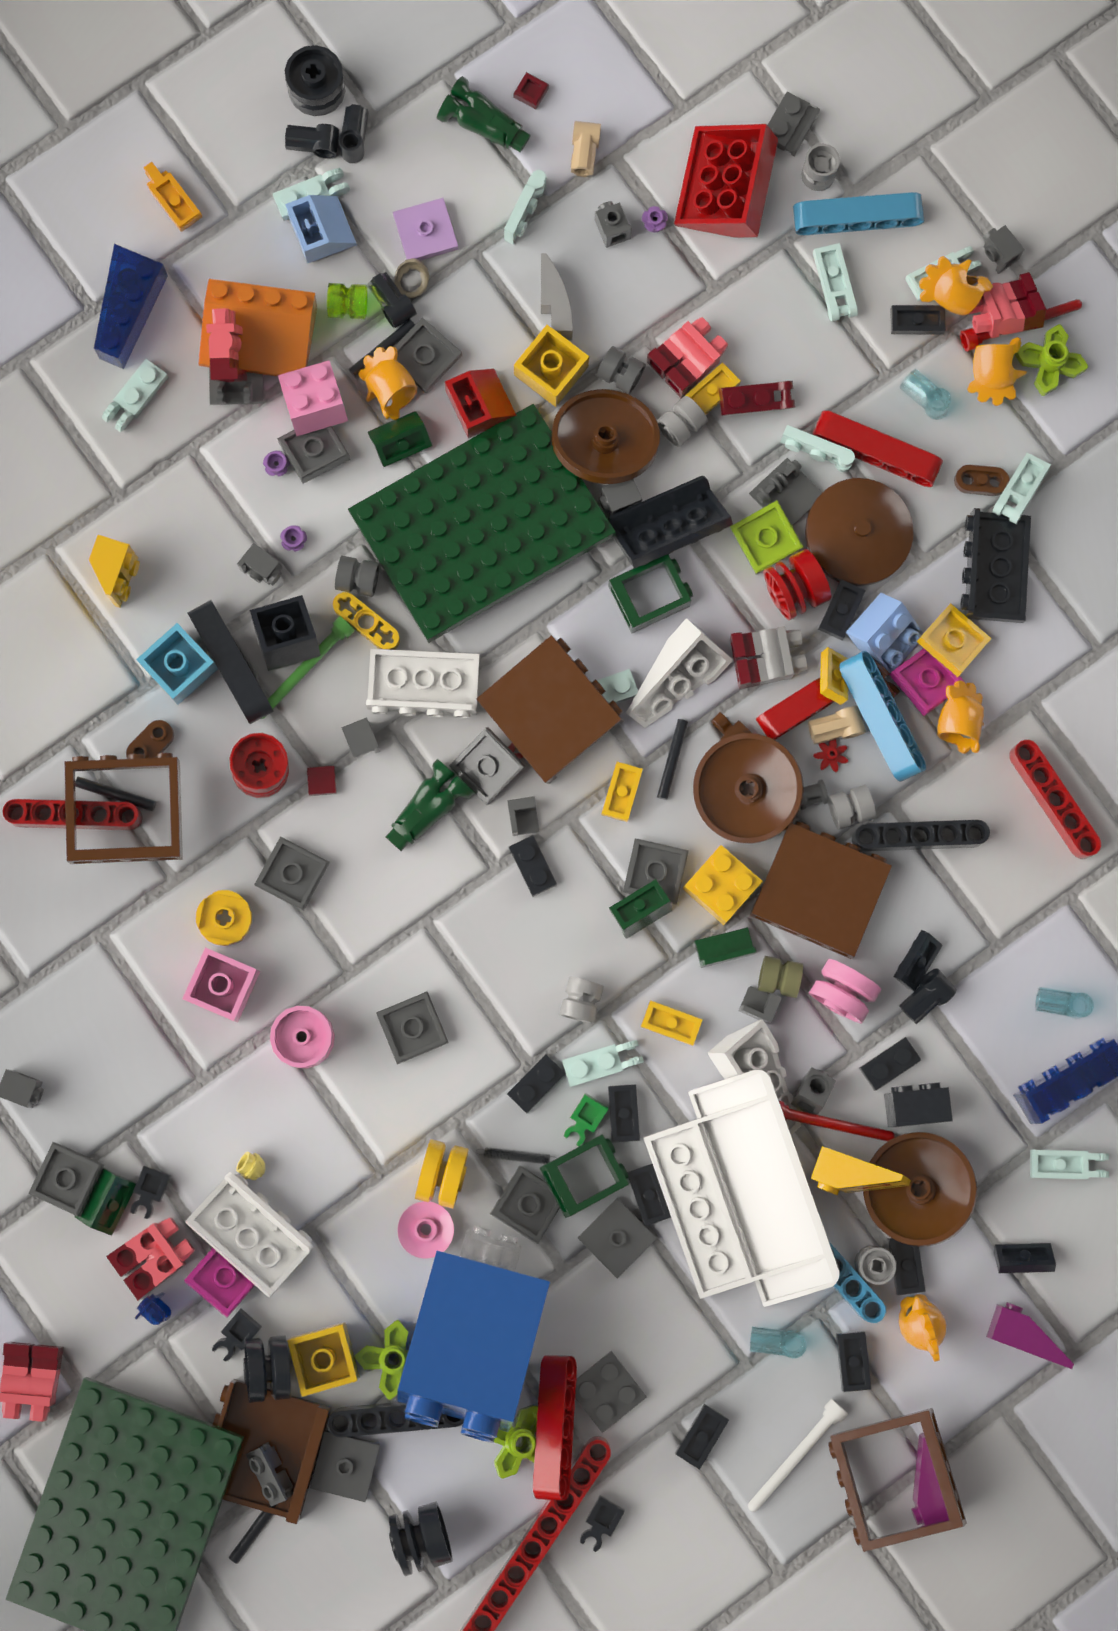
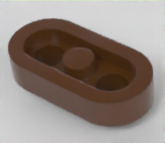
[954,465,1010,496]
[126,720,174,759]

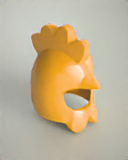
[919,256,993,316]
[967,337,1027,406]
[359,346,417,420]
[937,680,984,754]
[898,1294,947,1362]

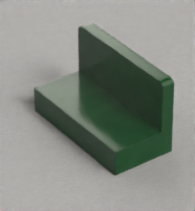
[368,411,432,467]
[609,879,672,939]
[694,927,757,968]
[74,1167,136,1236]

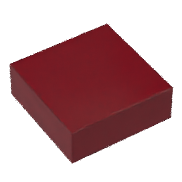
[513,72,549,109]
[307,766,337,796]

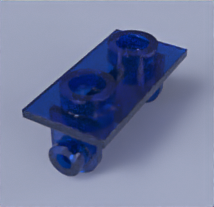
[135,1292,171,1325]

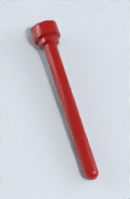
[960,299,1082,352]
[779,1101,895,1142]

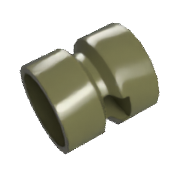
[758,956,803,998]

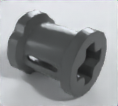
[800,780,829,810]

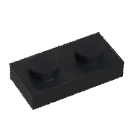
[890,305,946,335]
[818,579,866,641]
[509,835,557,897]
[893,930,943,991]
[859,1037,921,1091]
[507,1054,566,1114]
[608,1084,640,1142]
[627,1163,671,1226]
[888,1238,926,1295]
[994,1243,1056,1273]
[836,1331,871,1392]
[675,1404,729,1470]

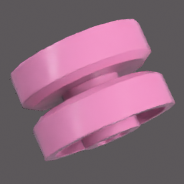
[809,959,882,1024]
[270,1006,335,1069]

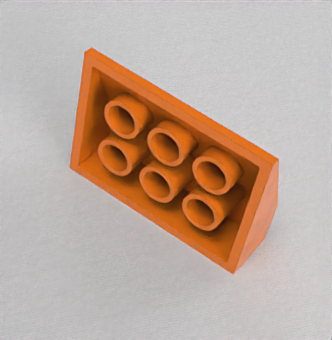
[198,279,318,376]

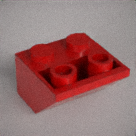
[445,369,516,439]

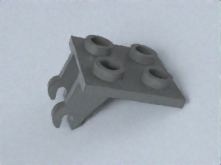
[209,367,264,405]

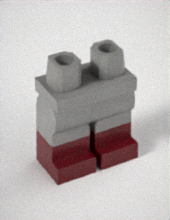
[730,626,807,690]

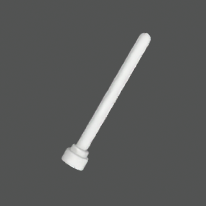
[748,1398,848,1512]

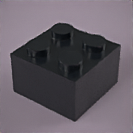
[250,595,321,671]
[884,1082,953,1127]

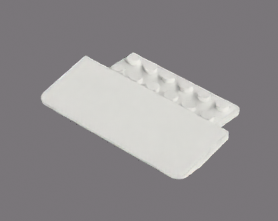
[644,1069,839,1307]

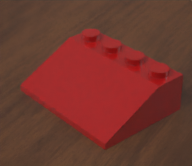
[674,124,778,238]

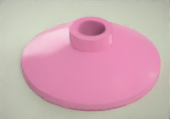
[397,1201,454,1259]

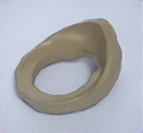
[394,258,430,298]

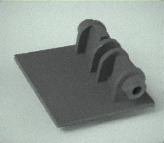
[749,458,822,526]

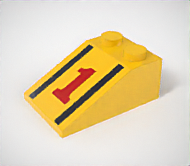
[811,1146,911,1196]

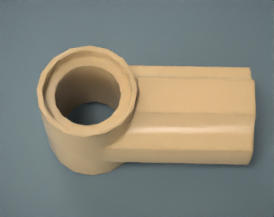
[571,121,601,177]
[808,706,866,745]

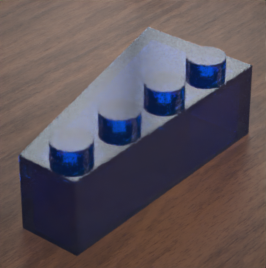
[94,243,168,369]
[1013,1037,1118,1124]

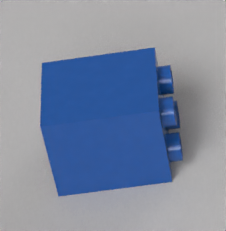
[398,1250,550,1443]

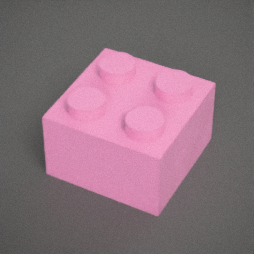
[278,360,348,436]
[182,947,260,1023]

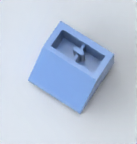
[285,195,357,264]
[846,593,923,675]

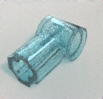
[900,369,951,420]
[1035,987,1094,1019]
[749,1326,806,1359]

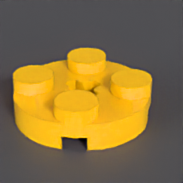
[196,890,252,946]

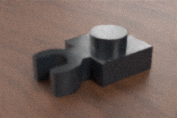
[130,1166,171,1219]
[212,1308,262,1362]
[580,1495,625,1552]

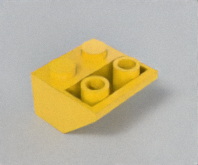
[89,535,140,608]

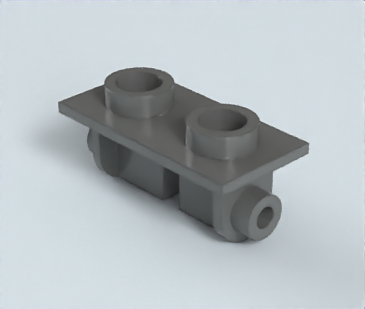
[246,1442,294,1506]

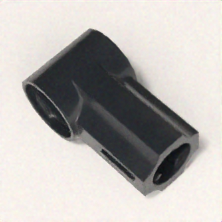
[339,104,369,163]
[285,124,339,159]
[367,272,417,329]
[899,968,956,1024]

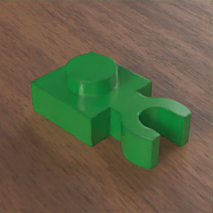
[564,1093,609,1147]

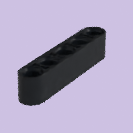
[187,600,274,724]
[852,820,990,852]
[327,1402,464,1437]

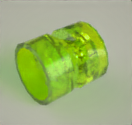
[327,283,368,320]

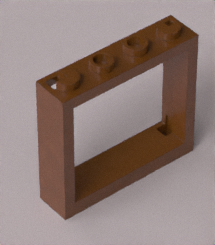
[64,753,183,864]
[828,1408,967,1552]

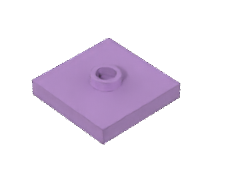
[393,198,459,260]

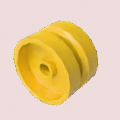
[415,1139,469,1209]

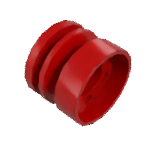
[763,549,832,621]
[229,733,289,798]

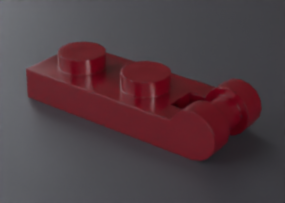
[719,381,795,416]

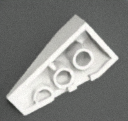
[626,618,733,728]
[708,1020,801,1135]

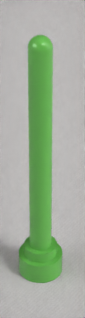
[261,616,355,719]

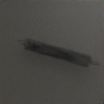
[476,1147,556,1164]

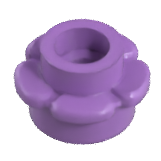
[642,206,668,233]
[263,451,290,476]
[280,525,307,552]

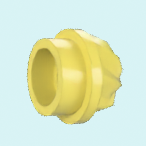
[236,1152,265,1180]

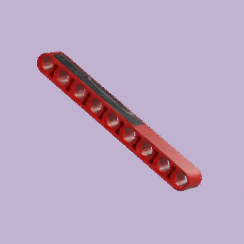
[460,1436,611,1631]

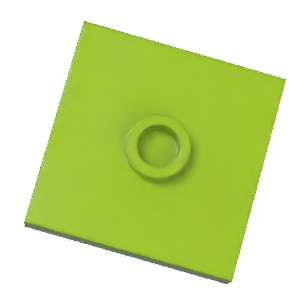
[730,500,803,574]

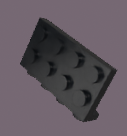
[608,476,733,569]
[960,508,1031,623]

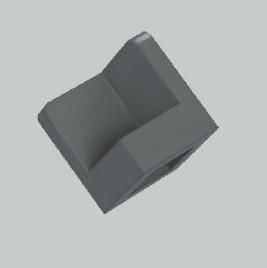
[341,717,381,758]
[507,796,539,836]
[738,986,782,1024]

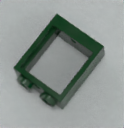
[608,554,693,634]
[539,1134,629,1218]

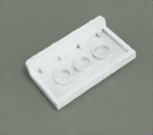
[366,649,480,719]
[185,1172,313,1298]

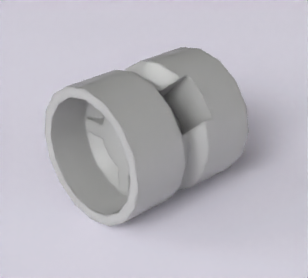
[801,143,840,191]
[657,396,708,447]
[828,785,876,830]
[559,977,604,1024]
[854,1246,896,1285]

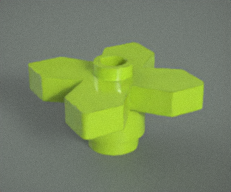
[1014,324,1088,396]
[355,1320,409,1400]
[494,1404,538,1479]

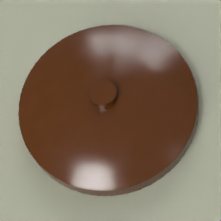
[552,389,660,484]
[805,478,914,586]
[693,733,804,843]
[863,1132,977,1247]

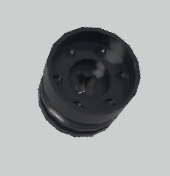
[389,1501,453,1577]

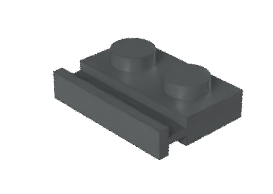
[768,91,820,157]

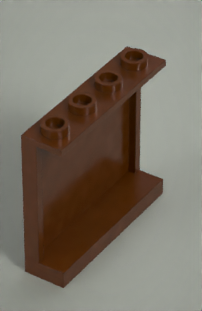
[476,635,624,784]
[749,821,892,959]
[213,1379,332,1524]

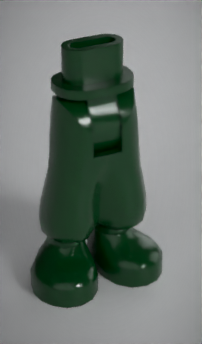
[436,76,531,153]
[385,759,475,851]

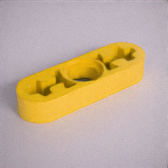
[333,592,400,650]

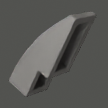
[541,253,573,340]

